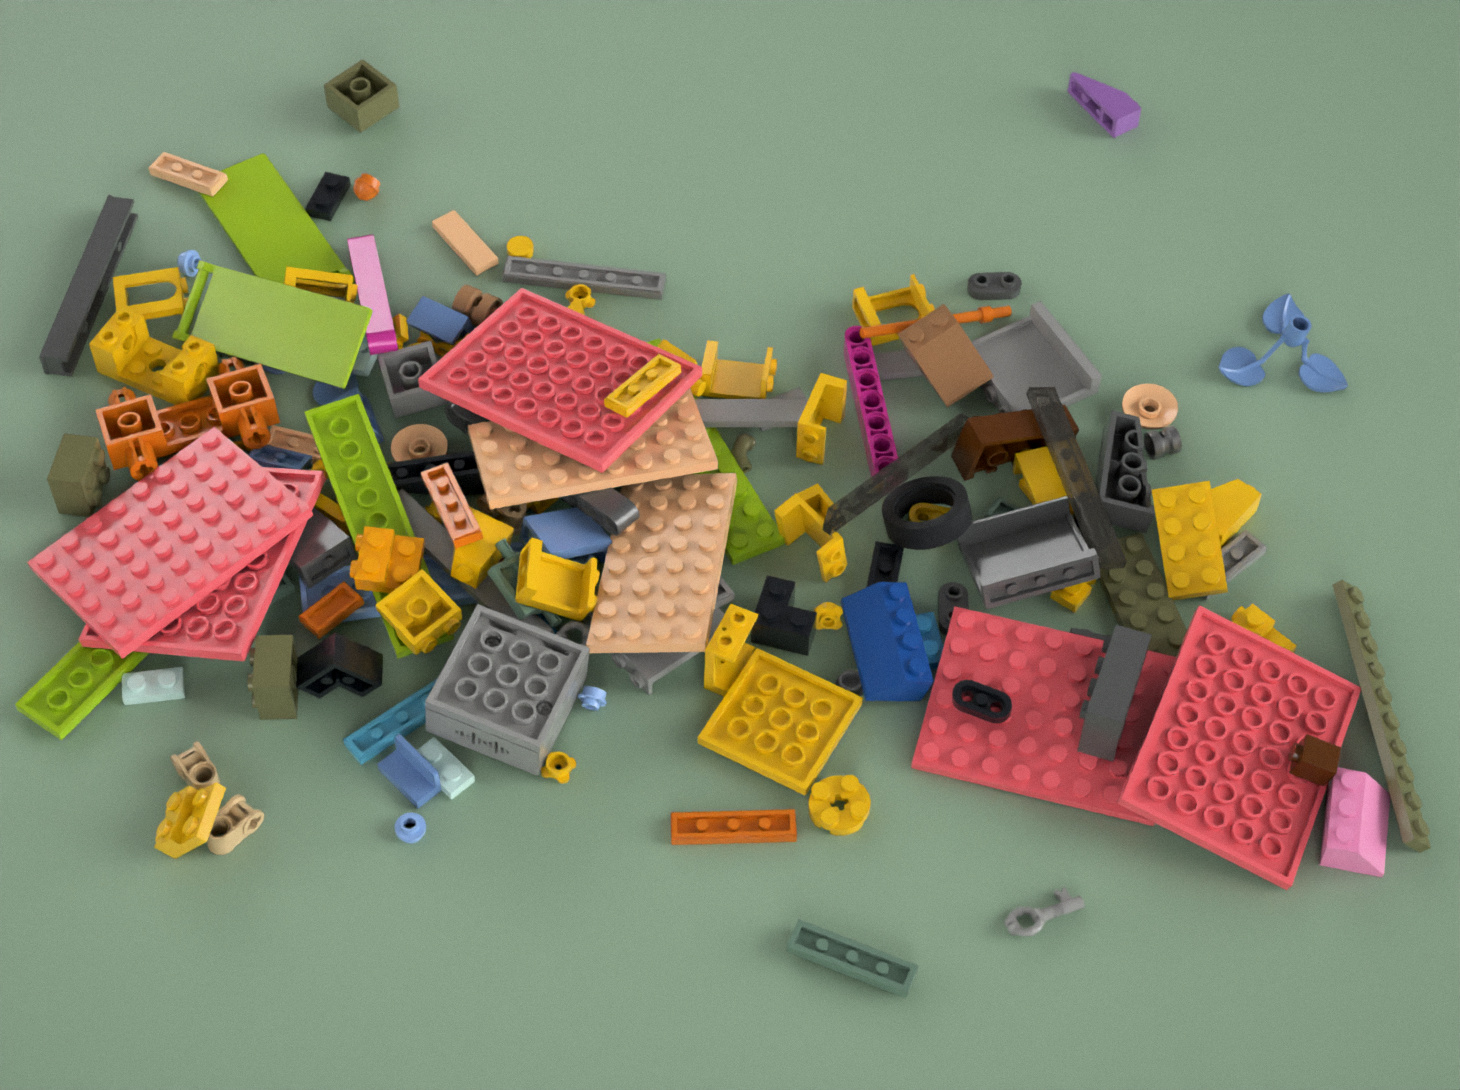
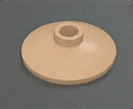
[1122,384,1178,429]
[391,424,448,462]

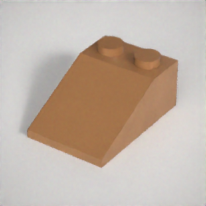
[898,304,994,408]

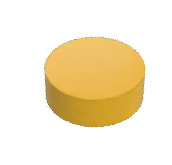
[507,236,534,258]

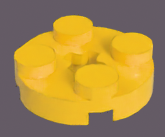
[808,775,871,836]

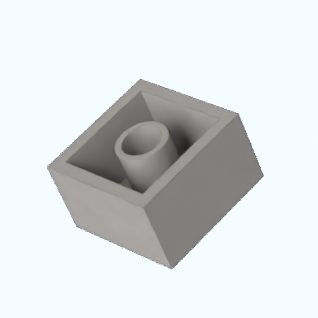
[377,341,449,418]

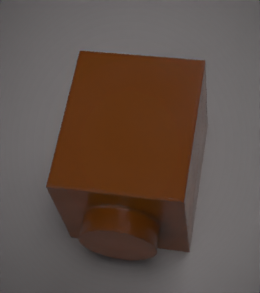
[1288,734,1342,786]

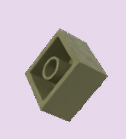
[324,59,399,133]
[47,433,110,517]
[247,635,299,720]

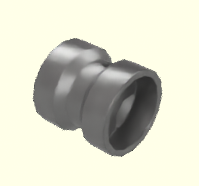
[1144,426,1182,460]

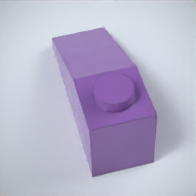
[1067,72,1141,138]

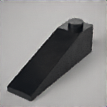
[386,451,485,496]

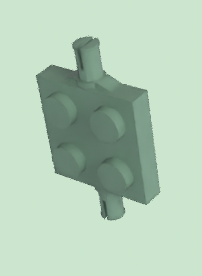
[487,538,562,628]

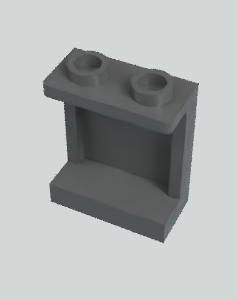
[289,507,357,589]

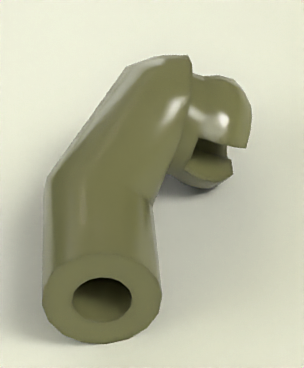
[731,433,756,474]

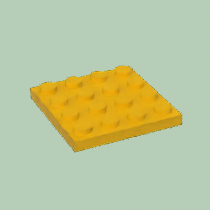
[698,648,863,796]

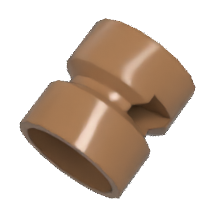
[452,285,503,327]

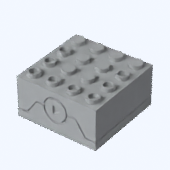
[425,604,590,776]

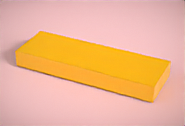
[604,354,681,418]

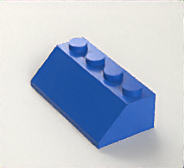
[840,582,934,701]

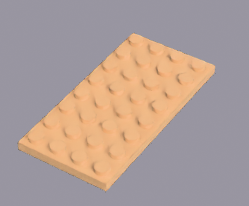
[468,388,718,509]
[586,473,737,653]

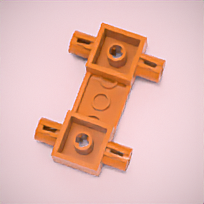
[95,356,280,481]

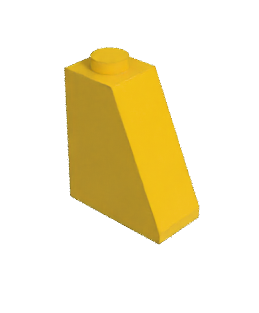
[1211,479,1262,549]
[450,506,514,588]

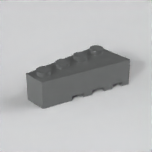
[1092,410,1155,533]
[1077,625,1151,762]

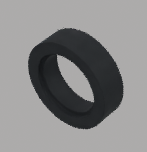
[882,476,972,550]

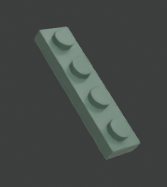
[786,919,919,998]

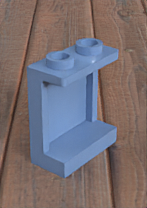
[519,507,612,563]

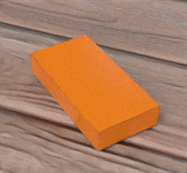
[298,581,364,639]

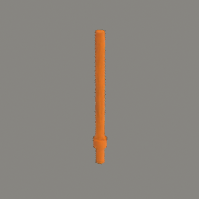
[860,306,1012,339]

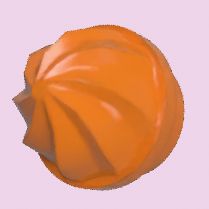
[353,173,380,201]

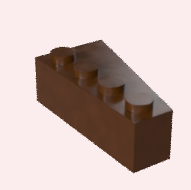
[951,404,1079,481]

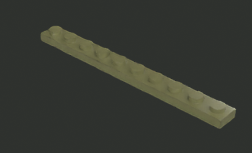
[1333,580,1431,853]

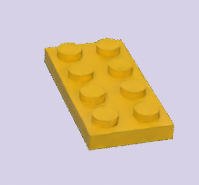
[1152,480,1228,601]

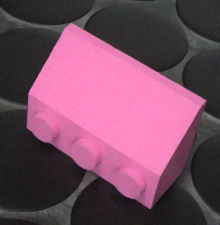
[1319,767,1390,878]

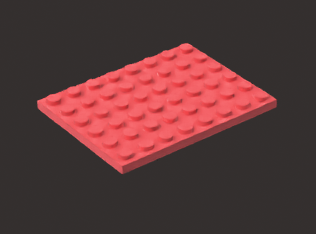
[418,288,702,473]
[27,427,313,659]
[78,467,326,662]
[1117,605,1361,890]
[911,606,1176,826]

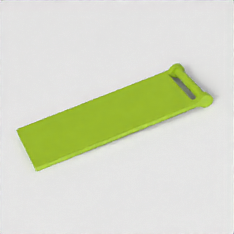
[198,153,355,284]
[171,260,373,389]

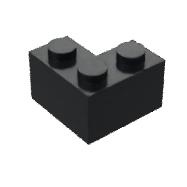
[751,575,817,656]
[296,633,383,698]

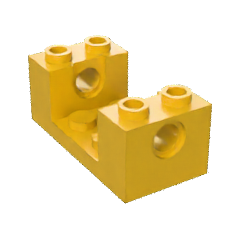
[89,306,219,405]

